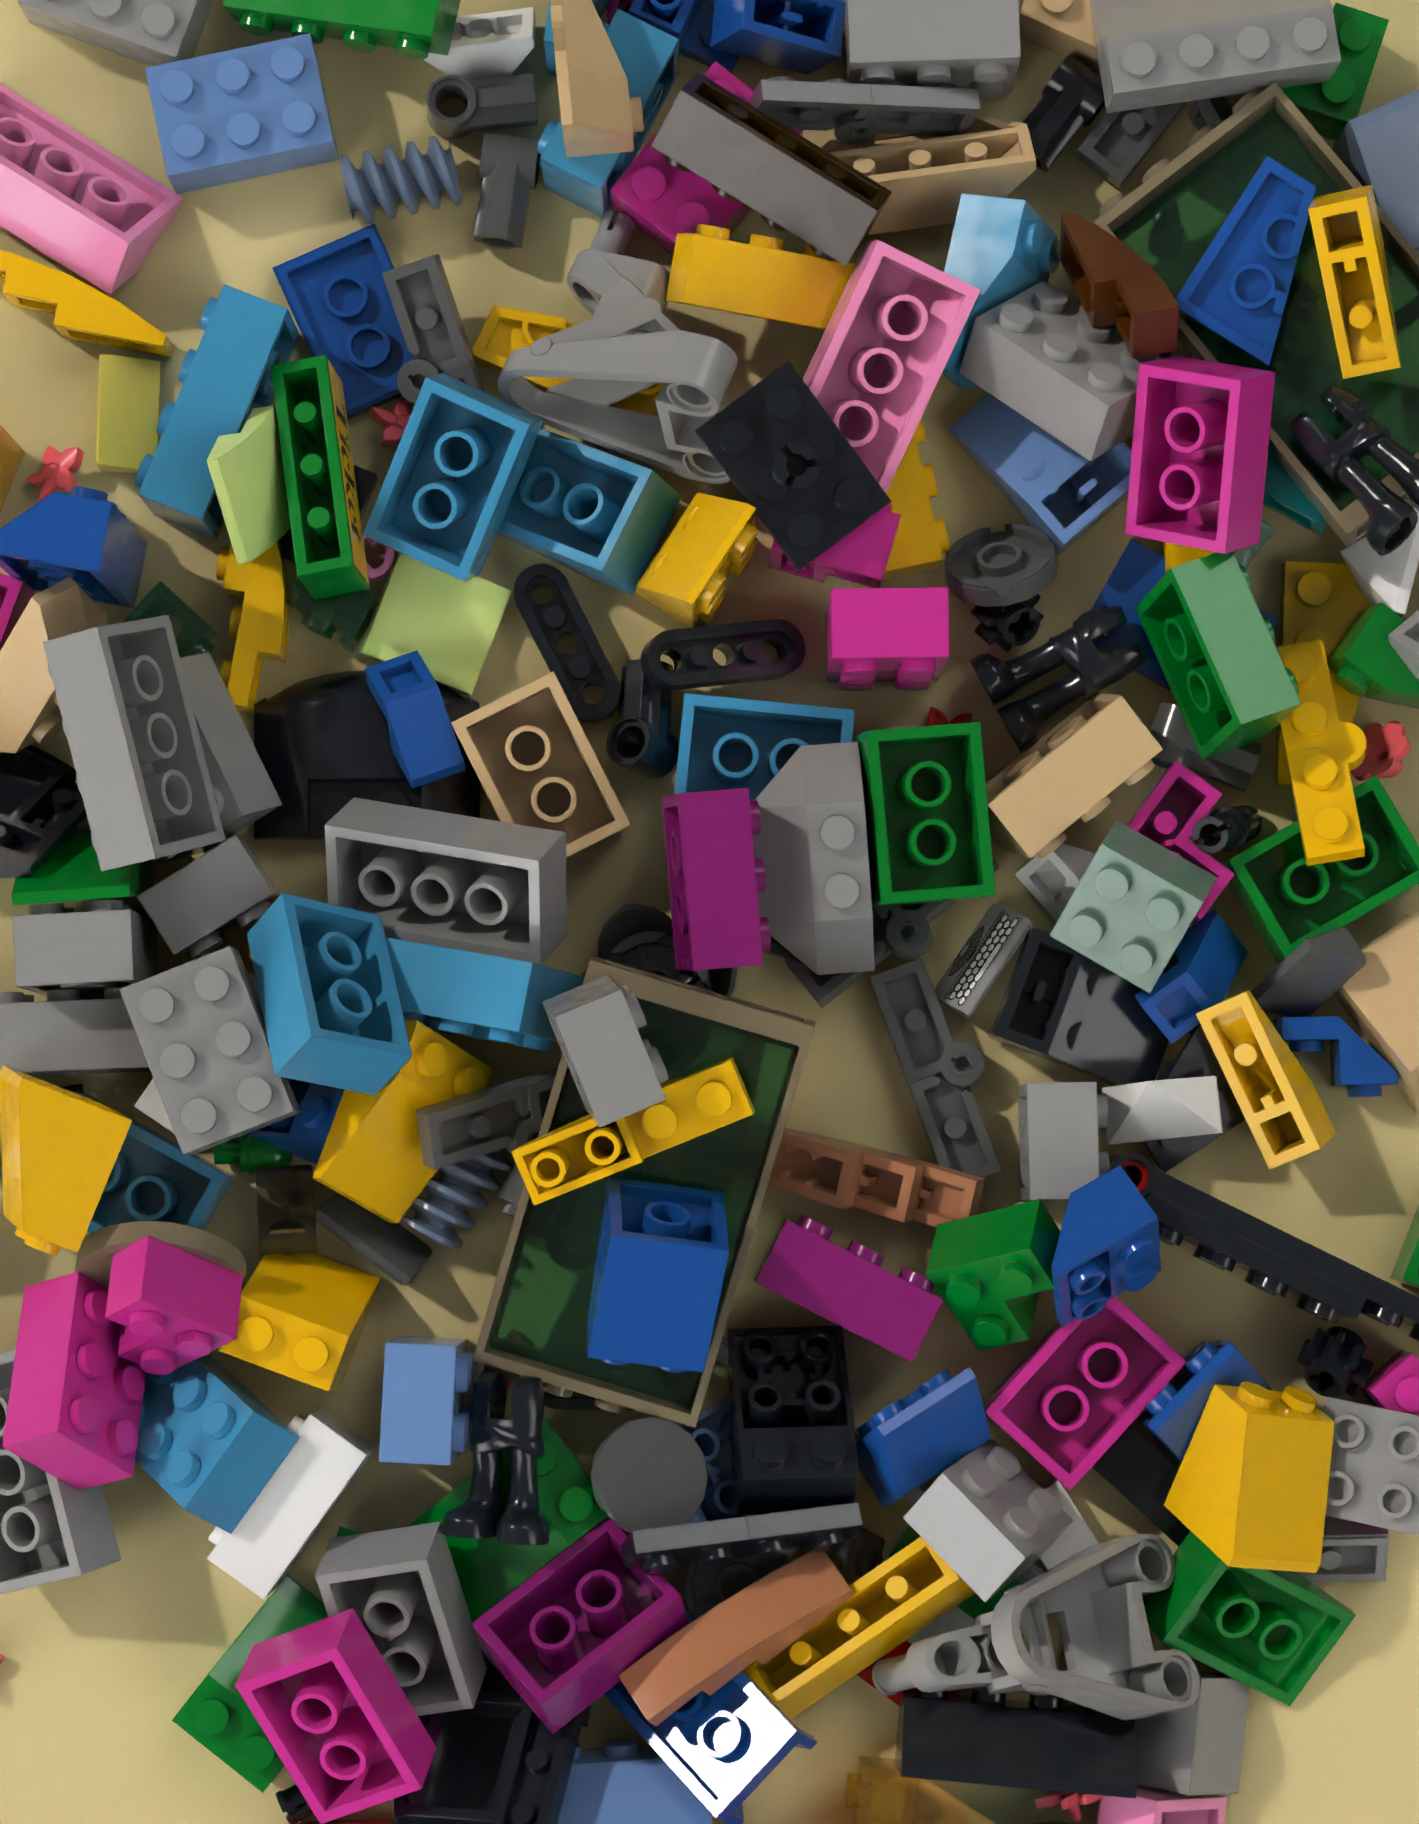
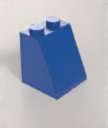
[587,1177,729,1373]

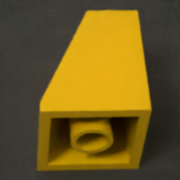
[0,1065,133,1256]
[219,1238,382,1392]
[1164,1382,1335,1573]

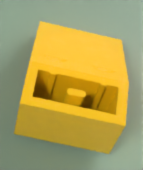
[636,492,759,628]

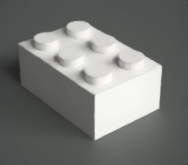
[207,1407,377,1600]

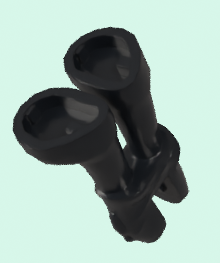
[1288,384,1419,556]
[969,605,1148,753]
[442,1371,550,1545]

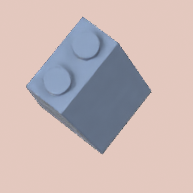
[1332,89,1419,269]

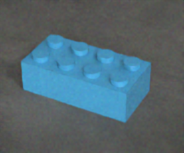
[135,284,300,540]

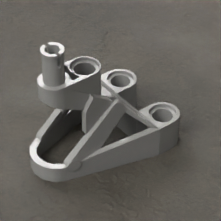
[498,210,738,485]
[872,1533,1200,1721]

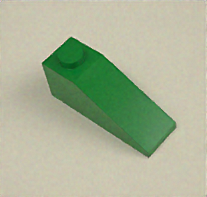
[1327,602,1419,709]

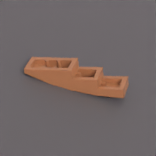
[742,1122,985,1227]
[618,1551,855,1726]

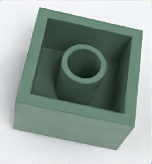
[1049,820,1217,993]

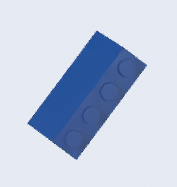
[0,487,147,609]

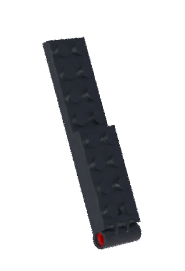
[1109,1153,1419,1342]

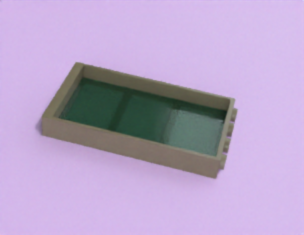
[1093,82,1419,547]
[472,956,816,1428]

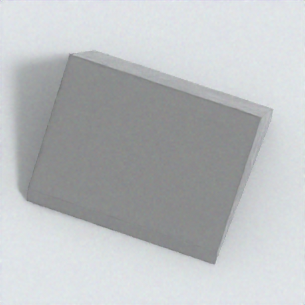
[1135,1670,1250,1796]

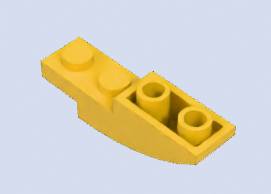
[216,539,290,714]
[511,1057,755,1206]

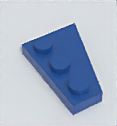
[1175,156,1316,368]

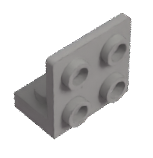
[1323,1397,1419,1535]

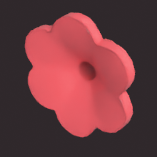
[1350,720,1411,781]

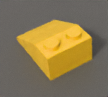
[312,1020,493,1224]

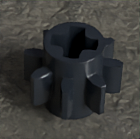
[971,594,1044,652]
[1297,1326,1374,1398]

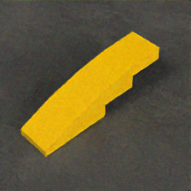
[0,250,174,358]

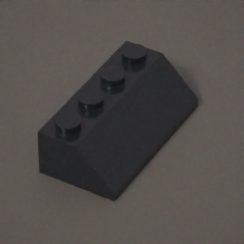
[895,1687,1137,1798]

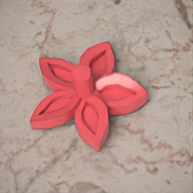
[370,397,412,446]
[25,446,84,502]
[1035,1791,1104,1821]

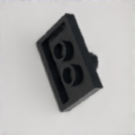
[695,361,892,571]

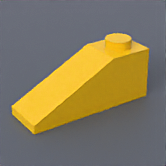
[1308,185,1401,379]
[1196,990,1337,1170]

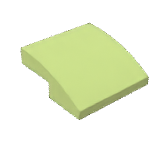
[206,405,291,564]
[359,551,512,695]

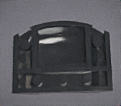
[254,670,480,840]
[0,745,87,878]
[394,1650,591,1824]

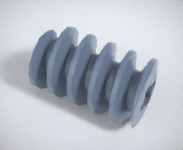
[340,136,462,224]
[401,1148,513,1249]

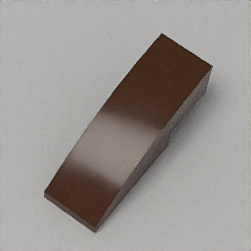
[1060,213,1179,359]

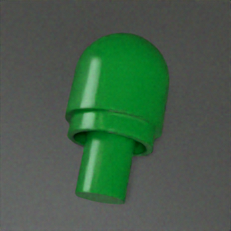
[214,1133,294,1175]

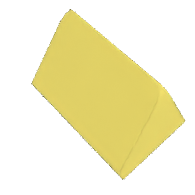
[96,354,162,473]

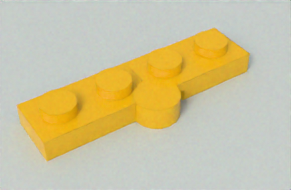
[1276,639,1366,866]

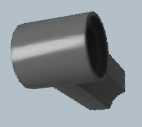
[426,73,538,140]
[474,131,541,249]
[1150,702,1263,791]

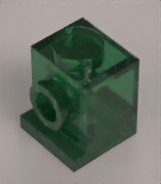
[286,578,378,654]
[122,581,218,658]

